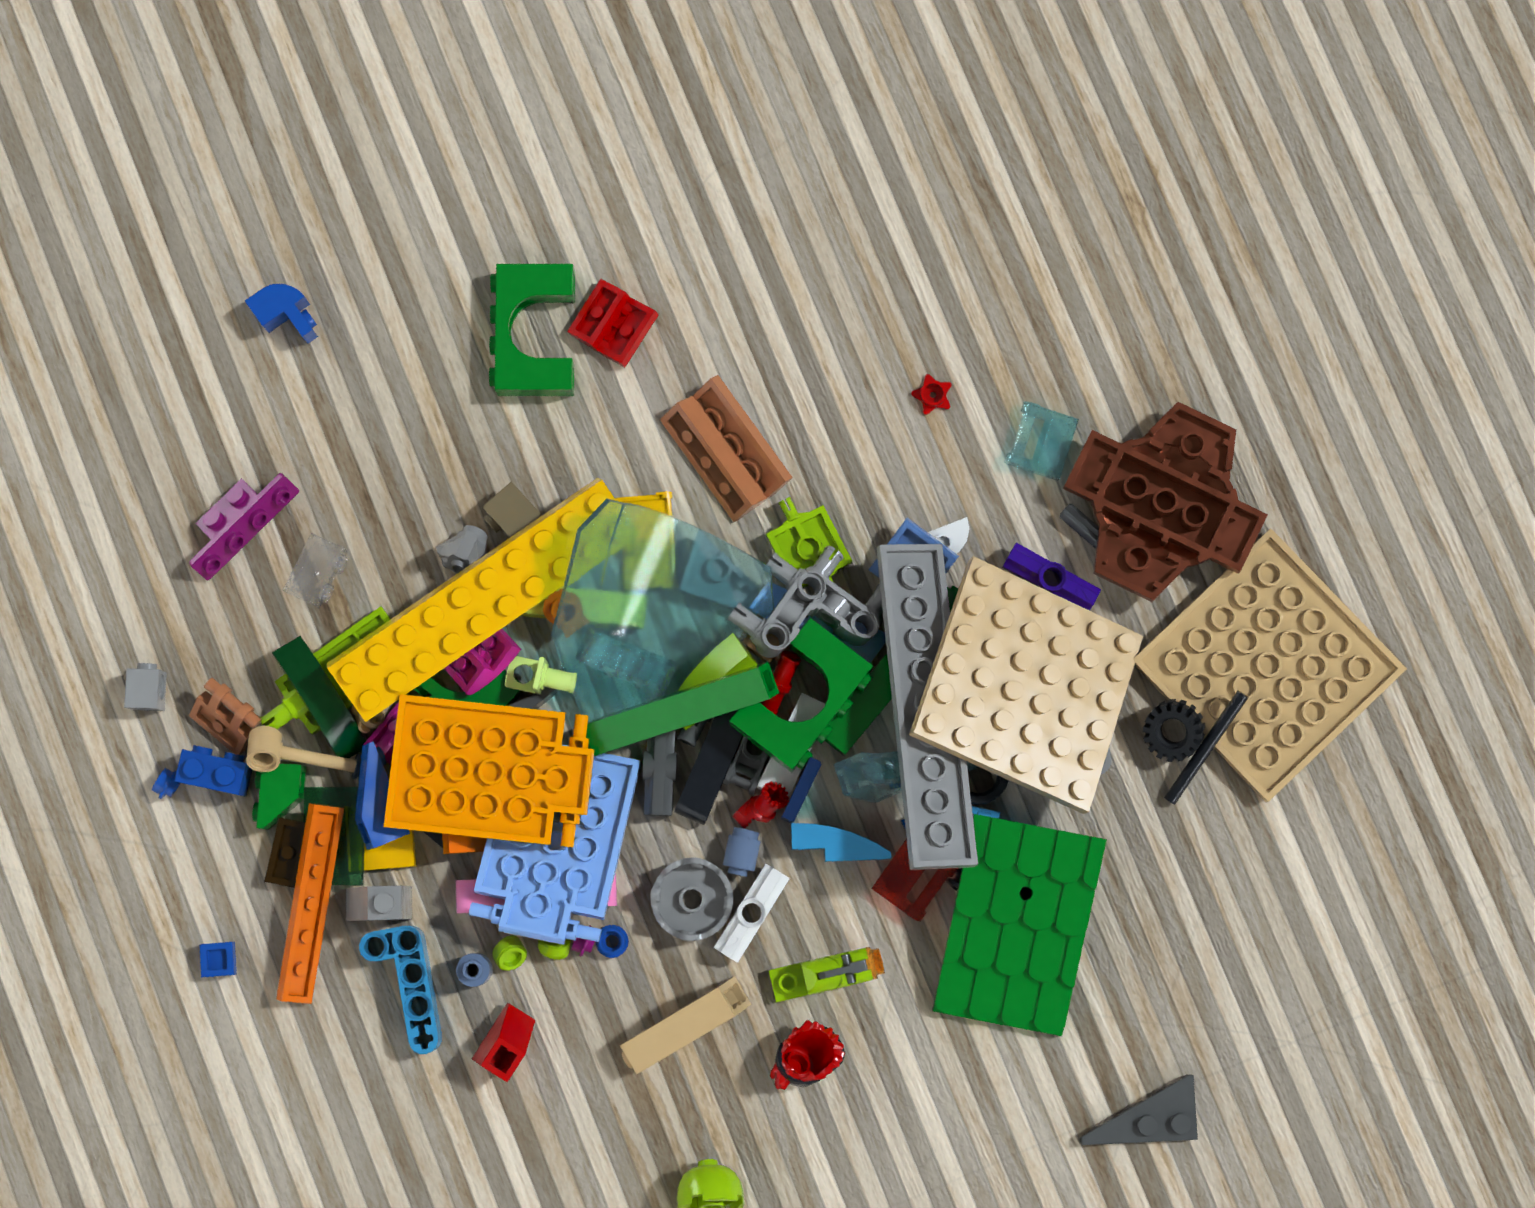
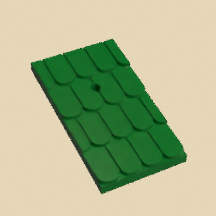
[932,814,1107,1036]

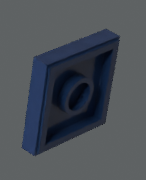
[781,757,822,824]

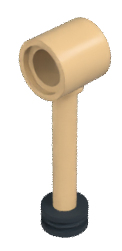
[246,726,361,780]

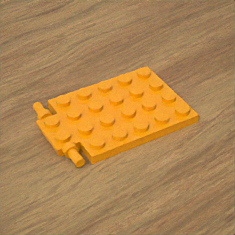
[384,694,595,847]

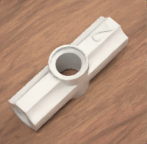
[713,863,790,963]

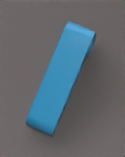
[359,926,442,1054]

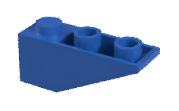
[355,741,410,850]

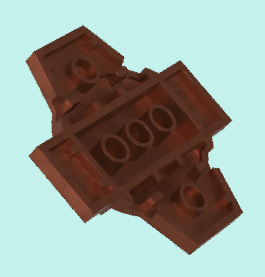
[1063,402,1268,602]

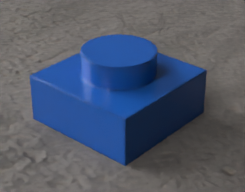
[199,942,237,978]

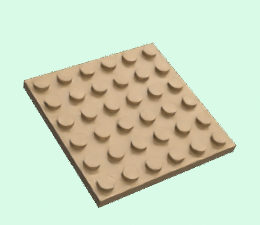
[1133,528,1407,803]
[909,556,1143,814]

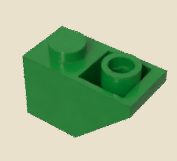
[252,763,307,830]

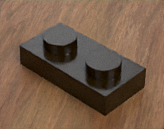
[264,817,305,888]

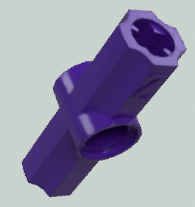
[1002,543,1101,611]

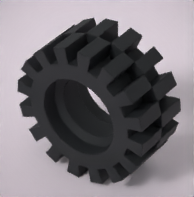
[1142,699,1205,762]

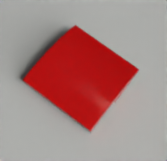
[567,279,659,368]

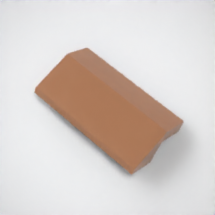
[660,375,793,522]

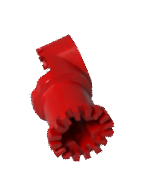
[732,781,789,829]

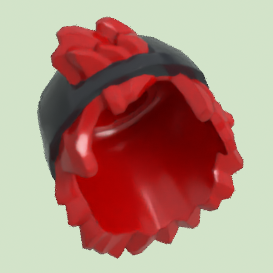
[770,1020,845,1090]

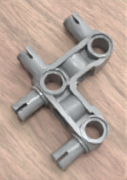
[727,546,883,658]

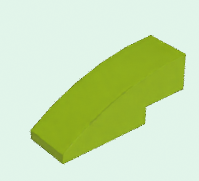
[678,633,758,730]

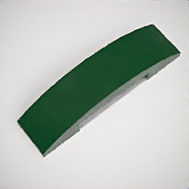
[272,636,366,758]

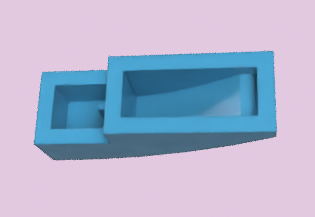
[791,823,891,862]

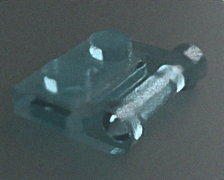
[1004,401,1079,481]

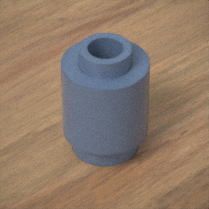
[723,827,761,877]
[456,953,493,987]

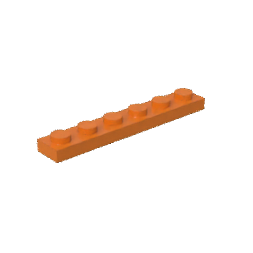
[276,803,344,1004]

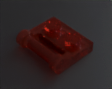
[871,838,958,922]

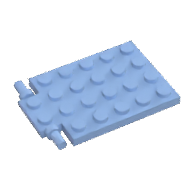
[469,745,641,945]

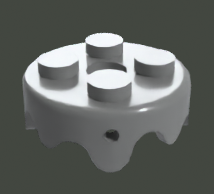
[651,858,733,941]

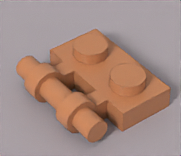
[189,678,262,755]

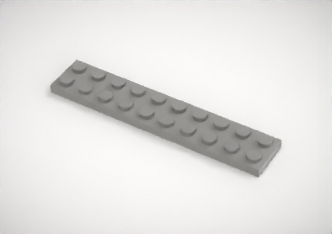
[876,544,978,870]

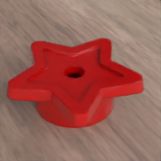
[911,374,952,415]

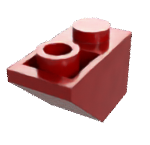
[471,1002,535,1083]

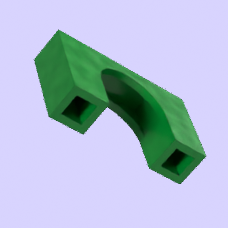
[489,264,575,396]
[729,618,873,773]

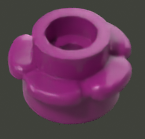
[571,925,595,957]

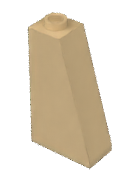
[620,976,752,1074]

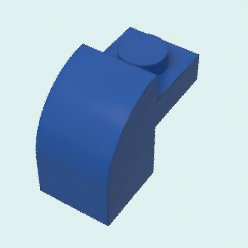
[245,284,318,344]

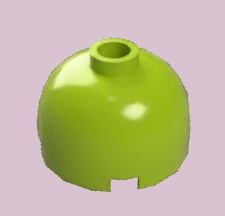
[677,1159,744,1208]

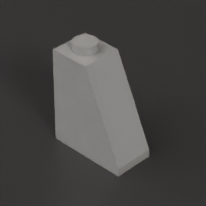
[346,885,412,921]

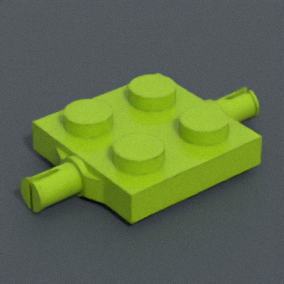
[766,497,853,588]

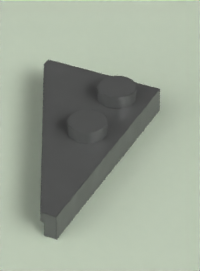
[1080,1074,1198,1145]

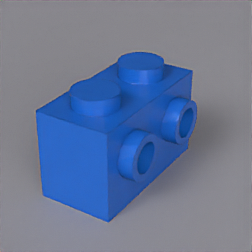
[174,745,253,797]

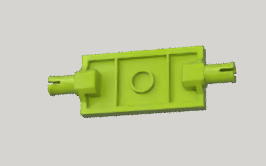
[260,606,391,735]

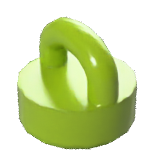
[492,935,527,971]
[538,939,571,960]

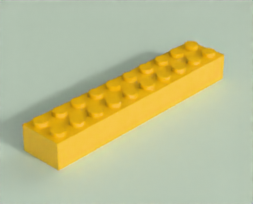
[326,478,639,722]

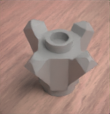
[436,525,488,573]

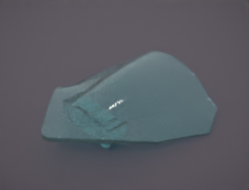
[551,498,774,722]

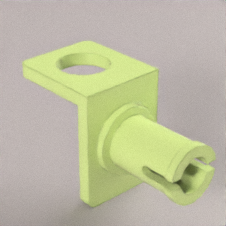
[504,656,577,695]

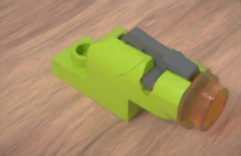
[769,946,885,1003]

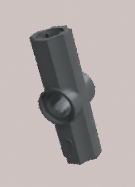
[643,730,677,816]

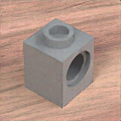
[124,663,167,711]

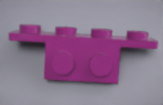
[189,473,299,581]

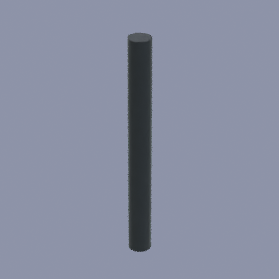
[1164,690,1249,805]

